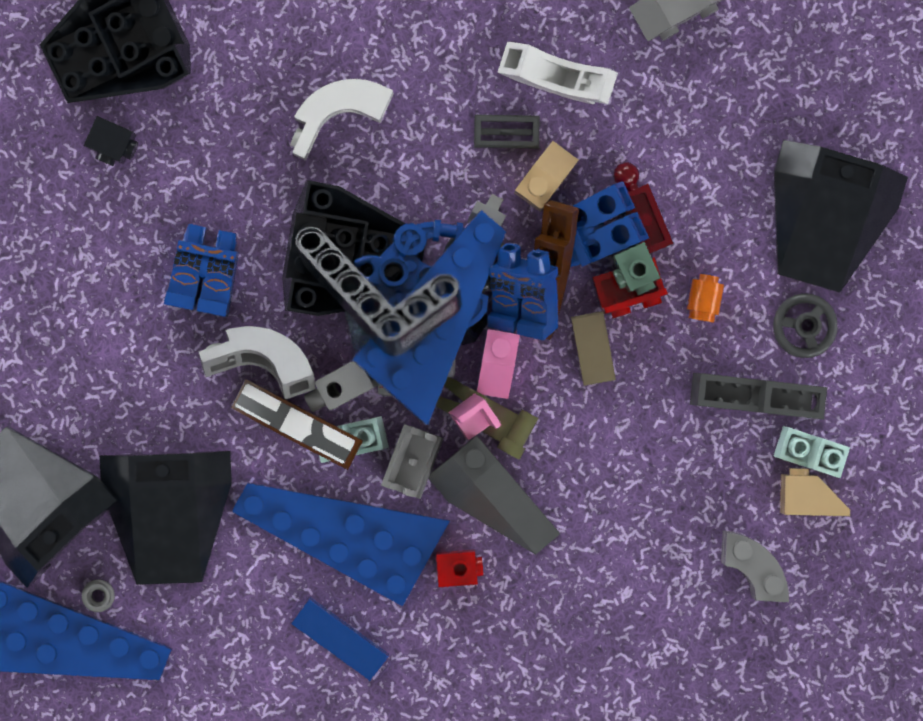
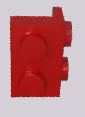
[592,257,668,318]

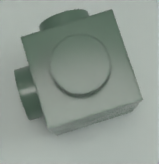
[612,242,661,295]

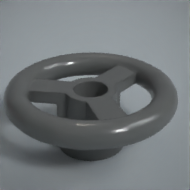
[773,293,838,358]

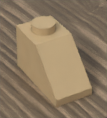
[514,141,579,212]
[780,468,850,516]

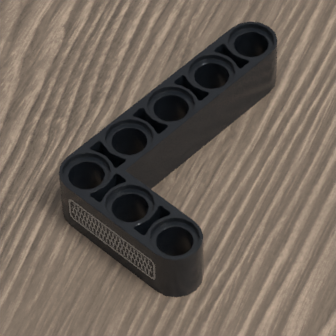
[296,227,462,356]

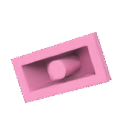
[477,329,520,399]

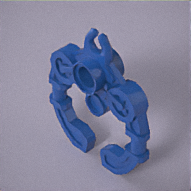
[354,219,490,328]

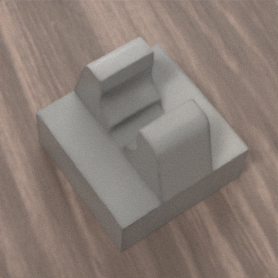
[467,194,506,227]

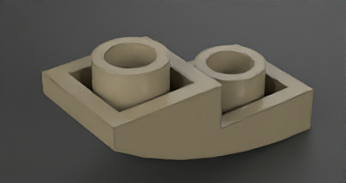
[571,311,616,386]

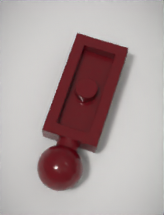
[614,162,674,253]

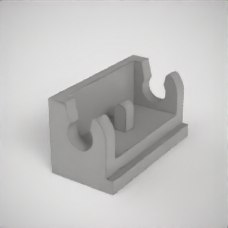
[381,424,443,499]

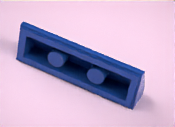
[291,597,389,680]

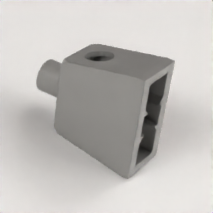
[304,361,378,412]

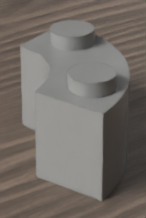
[629,0,722,41]
[721,530,789,602]

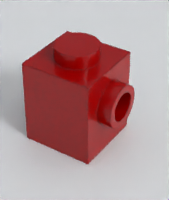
[436,549,484,588]

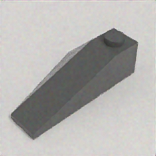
[428,435,560,555]

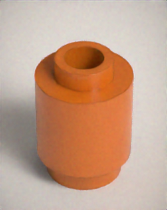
[687,274,724,323]

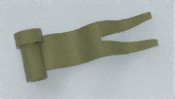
[436,377,539,460]

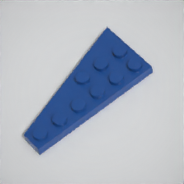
[351,210,506,425]
[232,483,450,606]
[0,581,172,680]

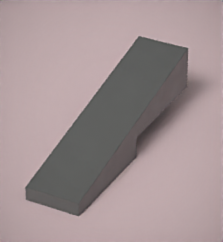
[690,373,827,420]

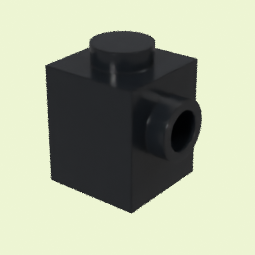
[83,116,138,166]

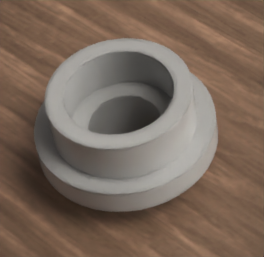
[82,579,115,612]

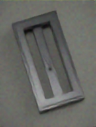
[474,114,540,149]

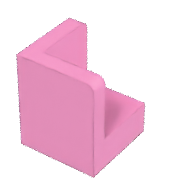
[448,393,501,440]

